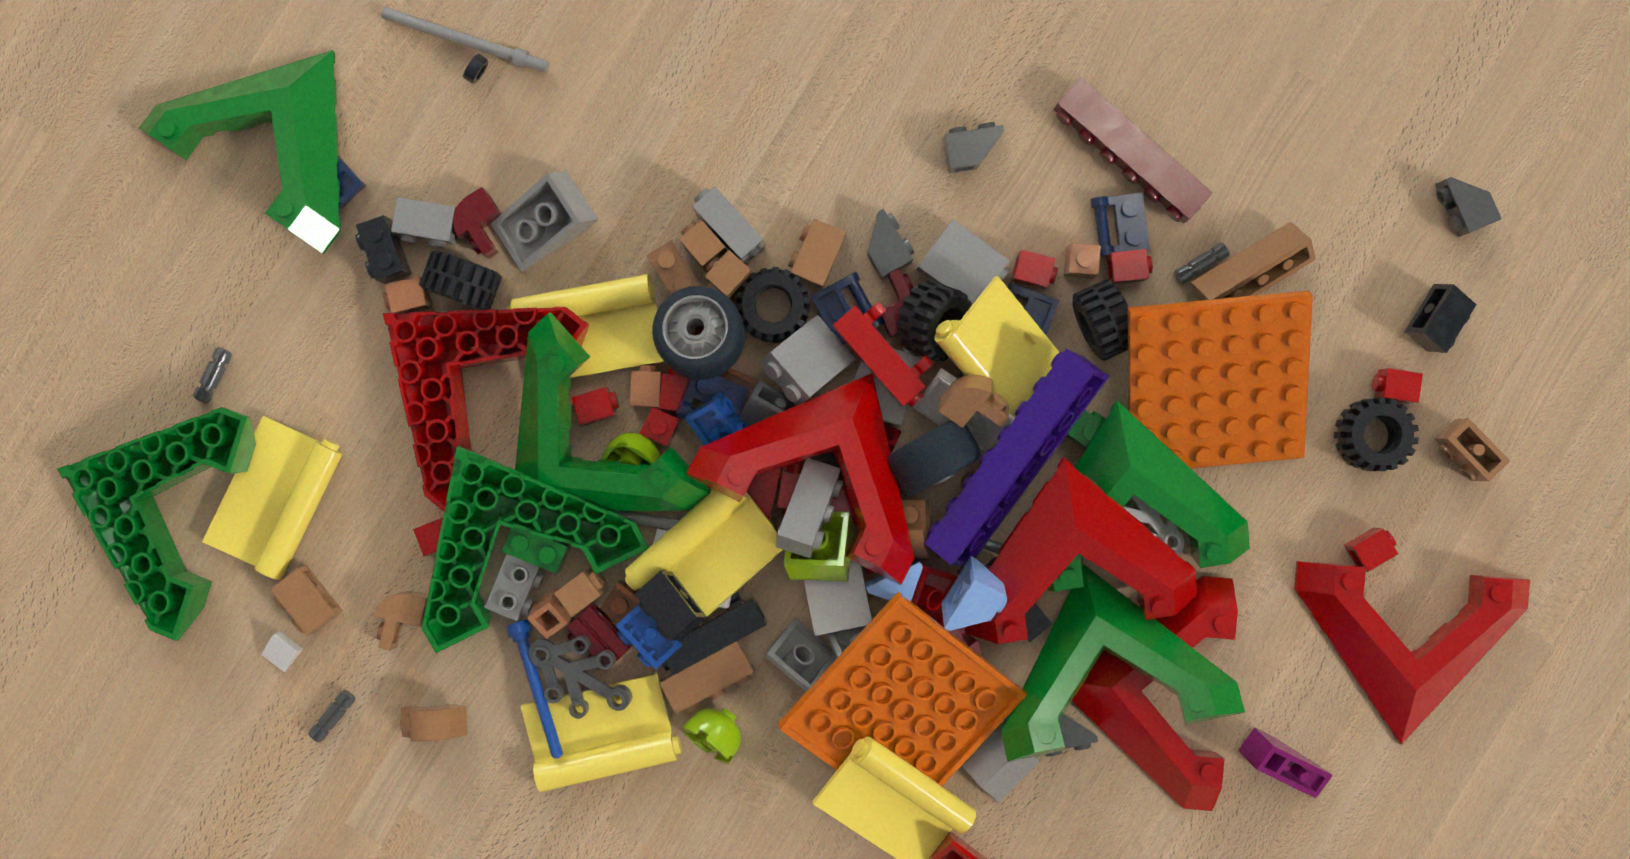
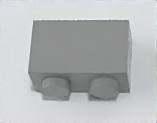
[391,197,457,249]

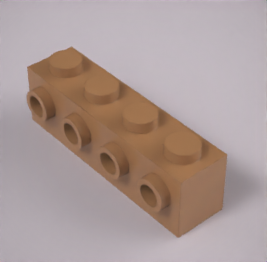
[1191,221,1316,301]

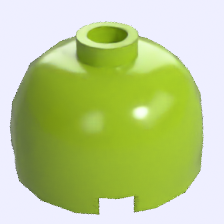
[600,432,660,465]
[682,708,742,764]

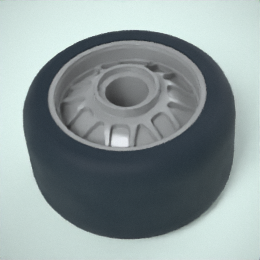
[652,286,745,380]
[888,420,980,496]

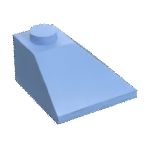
[941,556,1007,631]

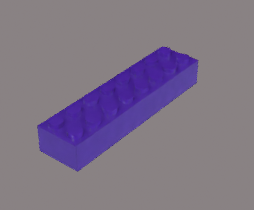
[925,348,1110,565]

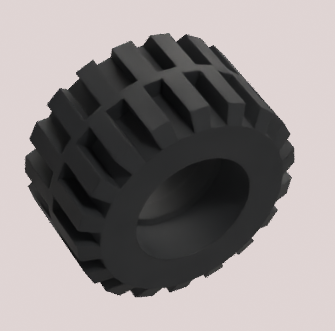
[419,250,502,310]
[736,267,810,343]
[1072,279,1129,361]
[896,281,972,361]
[1334,398,1419,471]

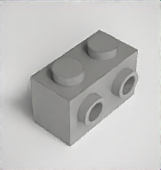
[484,554,545,621]

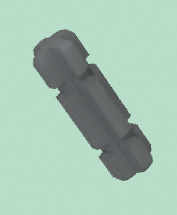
[1174,243,1230,284]
[193,347,232,403]
[308,690,355,742]

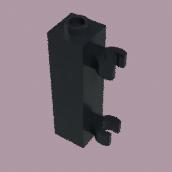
[662,591,767,675]

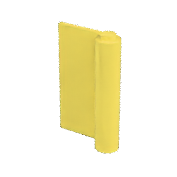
[507,274,664,378]
[934,276,1059,418]
[202,416,343,580]
[625,490,783,617]
[521,673,682,793]
[812,737,976,859]

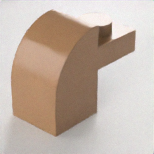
[938,375,1009,428]
[901,500,939,559]
[374,591,428,650]
[400,704,467,741]

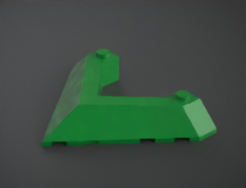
[139,50,341,254]
[515,312,711,511]
[1047,400,1250,592]
[57,407,256,641]
[421,445,649,653]
[1001,564,1245,762]

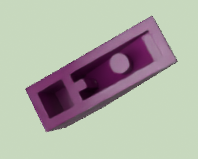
[1238,727,1333,798]

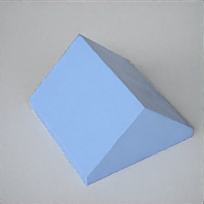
[864,559,923,601]

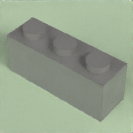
[776,458,843,558]

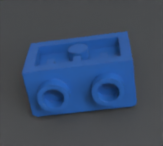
[685,391,748,445]
[616,604,683,670]

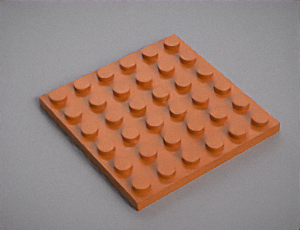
[1128,291,1313,468]
[778,592,1027,786]

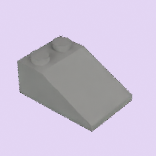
[490,171,598,272]

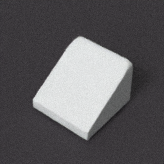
[261,631,303,672]

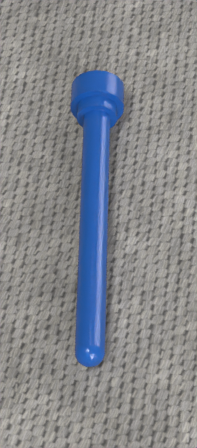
[506,619,563,759]

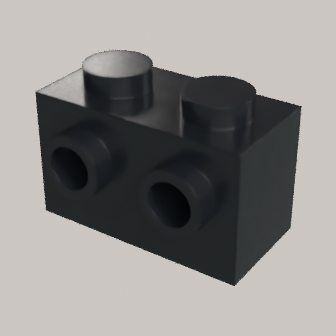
[355,215,412,284]
[1404,284,1477,353]
[635,571,707,641]

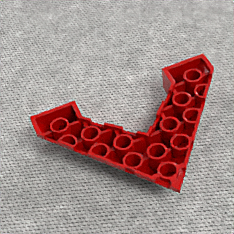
[382,307,589,512]
[686,373,914,585]
[964,457,1197,644]
[1294,561,1530,745]
[1071,576,1238,811]

